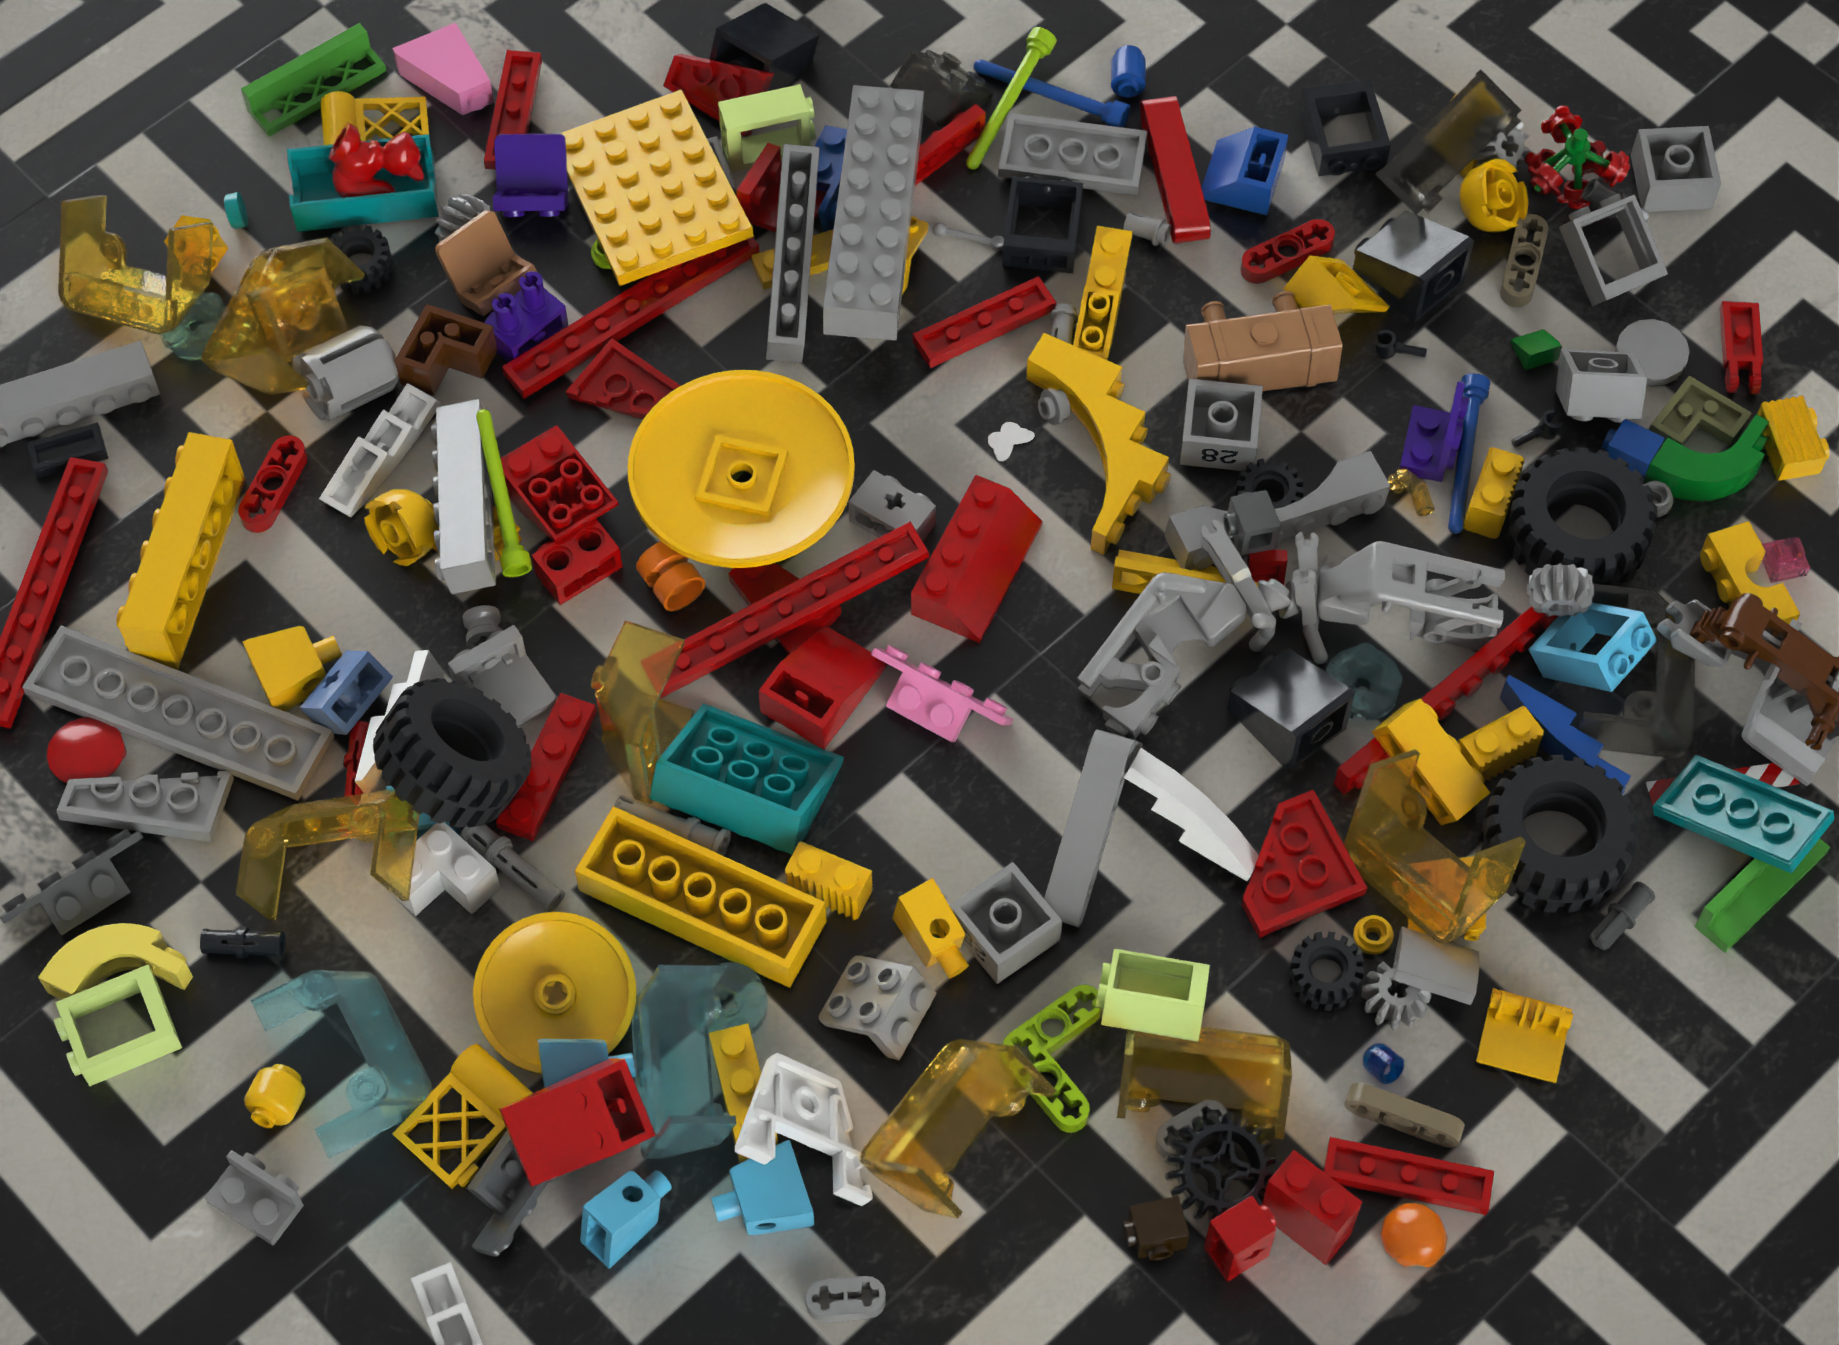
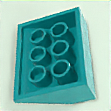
[650,703,844,854]

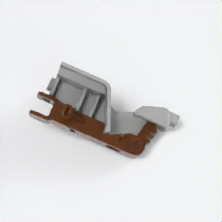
[1656,593,1839,786]

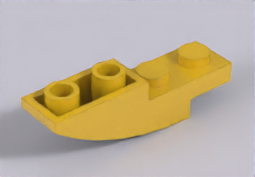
[1073,226,1132,360]

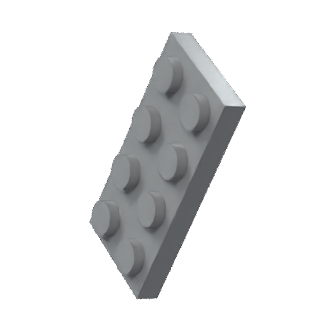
[998,113,1147,195]

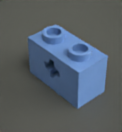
[299,650,393,735]

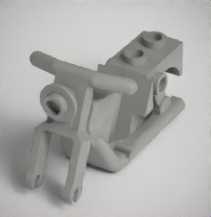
[1077,519,1291,740]
[1278,532,1505,664]

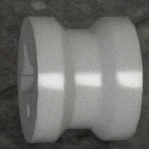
[462,605,502,649]

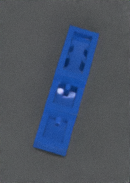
[1500,675,1631,795]

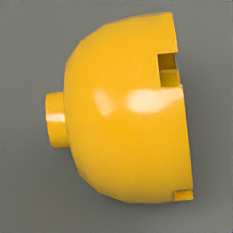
[1459,158,1528,232]
[364,489,438,566]

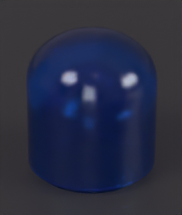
[1363,1043,1404,1084]

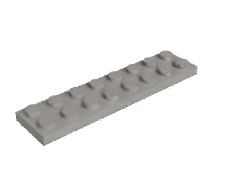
[22,625,334,800]

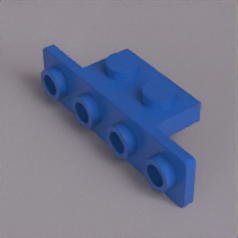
[814,125,847,232]

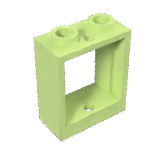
[718,84,816,173]
[1095,949,1210,1041]
[54,965,182,1086]

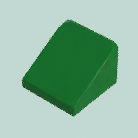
[1510,329,1562,371]

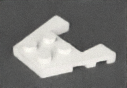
[735,1053,872,1206]

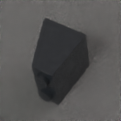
[709,3,820,91]
[1353,210,1474,323]
[1227,648,1355,772]

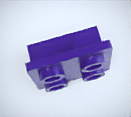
[1398,382,1469,482]

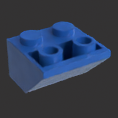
[1201,127,1289,215]

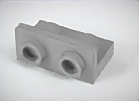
[204,1150,304,1246]

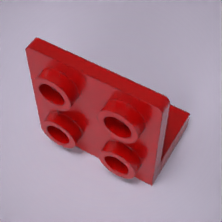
[737,143,827,233]

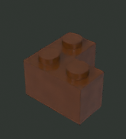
[394,304,498,396]

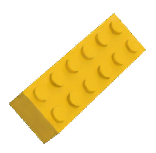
[116,432,246,670]
[575,806,827,988]

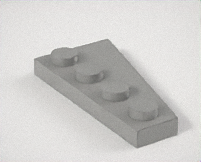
[57,771,234,842]

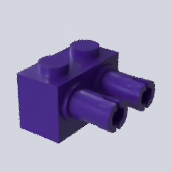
[484,271,569,363]

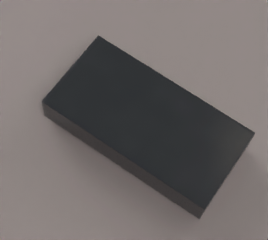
[26,422,109,479]

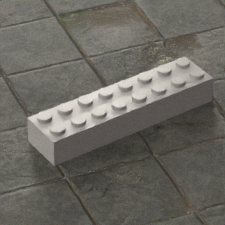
[823,85,924,340]

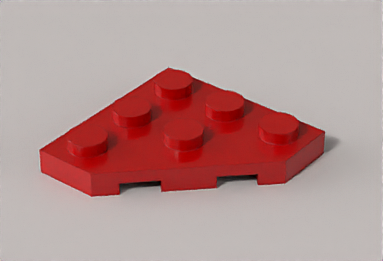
[1241,790,1367,938]

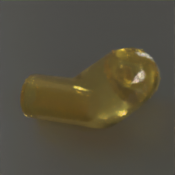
[1387,468,1435,516]

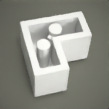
[382,822,501,916]

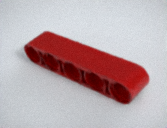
[1140,96,1211,244]

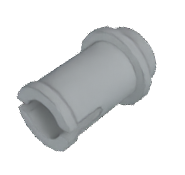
[1123,211,1171,246]
[1050,303,1079,345]

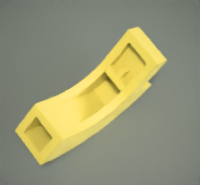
[38,923,193,1000]

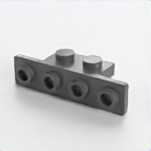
[0,828,143,936]
[467,1131,554,1257]

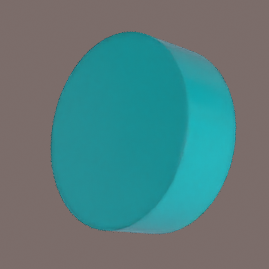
[224,192,248,229]

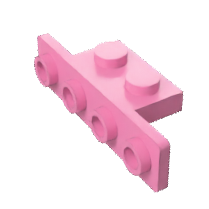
[871,645,1014,742]

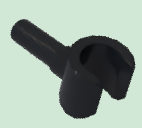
[1376,330,1427,359]
[1511,410,1563,448]

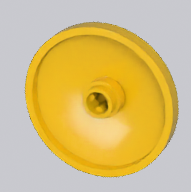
[473,912,637,1074]

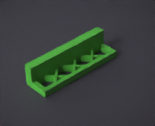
[241,23,387,137]
[1695,839,1830,953]

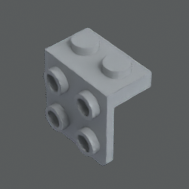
[448,625,556,727]
[819,955,936,1060]

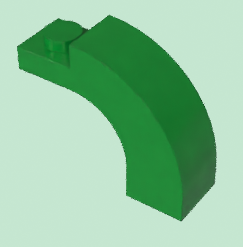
[1643,414,1769,501]

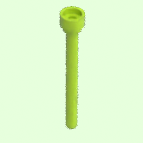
[966,27,1057,170]
[476,409,532,577]

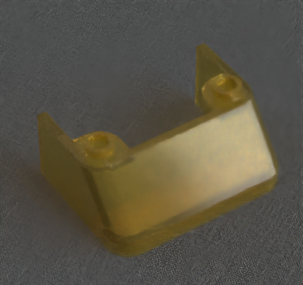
[58,195,213,334]
[201,237,365,395]
[591,620,694,804]
[1344,749,1526,944]
[236,789,419,920]
[1117,1026,1292,1139]
[859,1039,1056,1219]

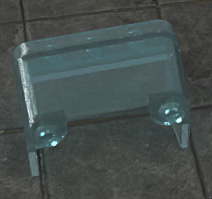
[632,965,736,1159]
[251,970,434,1159]

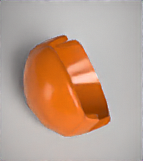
[1380,1203,1448,1268]

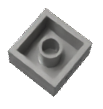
[1631,126,1721,212]
[1555,349,1647,423]
[1180,379,1263,471]
[949,862,1062,984]

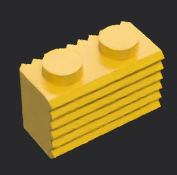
[1757,395,1830,481]
[1463,447,1525,539]
[1459,706,1544,781]
[785,841,873,920]

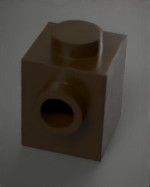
[1122,1195,1189,1261]

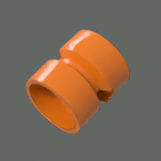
[636,541,706,611]

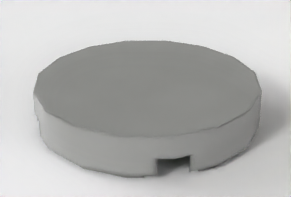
[1615,319,1690,386]

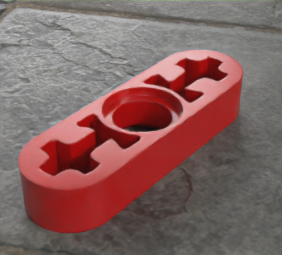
[1240,219,1335,284]
[238,435,308,533]

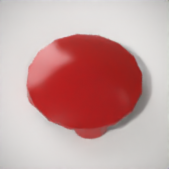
[46,717,127,783]

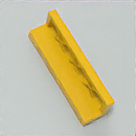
[1112,549,1258,614]

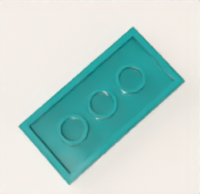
[1653,755,1834,874]

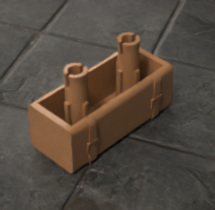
[1183,291,1342,392]

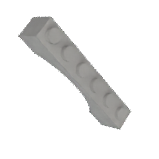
[1164,451,1391,570]

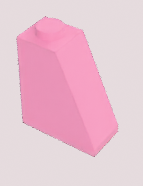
[392,23,494,115]

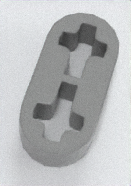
[1156,1100,1227,1158]
[806,1276,886,1322]

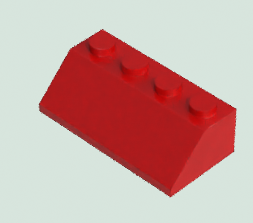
[911,475,1043,643]

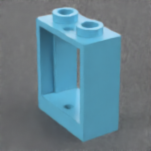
[1529,603,1657,692]

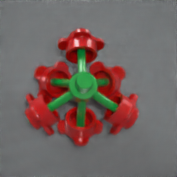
[1525,105,1630,209]

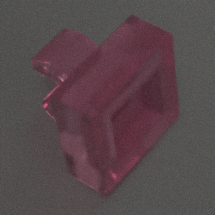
[1762,537,1810,583]

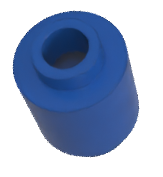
[1111,45,1146,98]

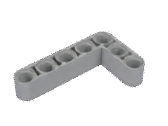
[1044,729,1143,927]

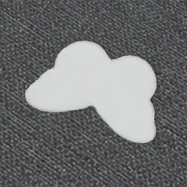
[988,422,1035,461]

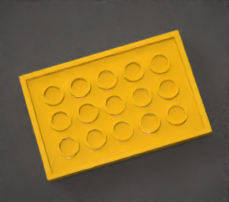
[560,90,754,286]

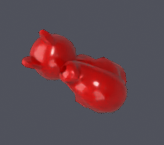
[329,122,424,198]

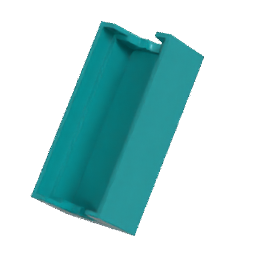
[287,134,439,232]

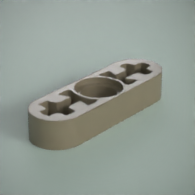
[1500,214,1549,307]
[1344,1083,1465,1148]

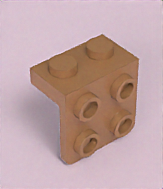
[435,210,537,316]

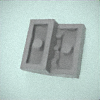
[1393,927,1480,1005]

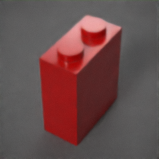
[1262,1150,1362,1265]

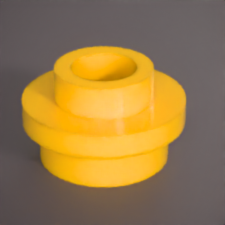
[1353,915,1394,955]

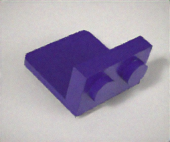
[493,133,569,217]

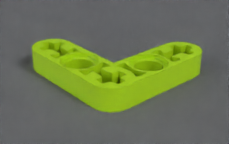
[1002,984,1102,1133]

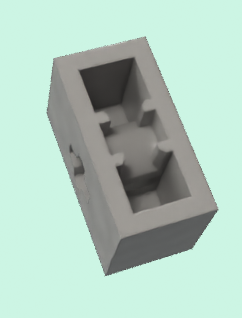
[848,470,936,541]

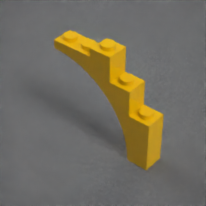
[1026,333,1171,555]

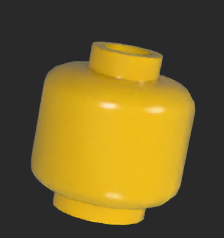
[244,1064,306,1128]

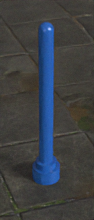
[974,59,1130,128]
[1448,373,1490,534]

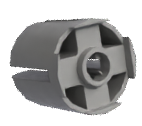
[292,325,399,421]

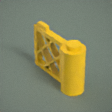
[320,91,429,145]
[393,1043,533,1189]

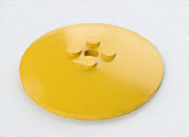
[627,370,855,568]

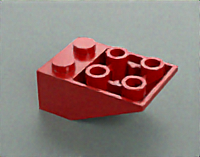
[500,425,619,543]
[758,625,888,750]
[499,1058,656,1186]

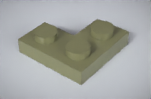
[1649,376,1752,446]

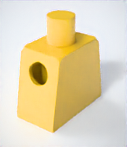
[242,626,342,712]
[892,878,969,978]

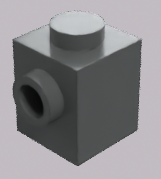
[1223,490,1281,556]

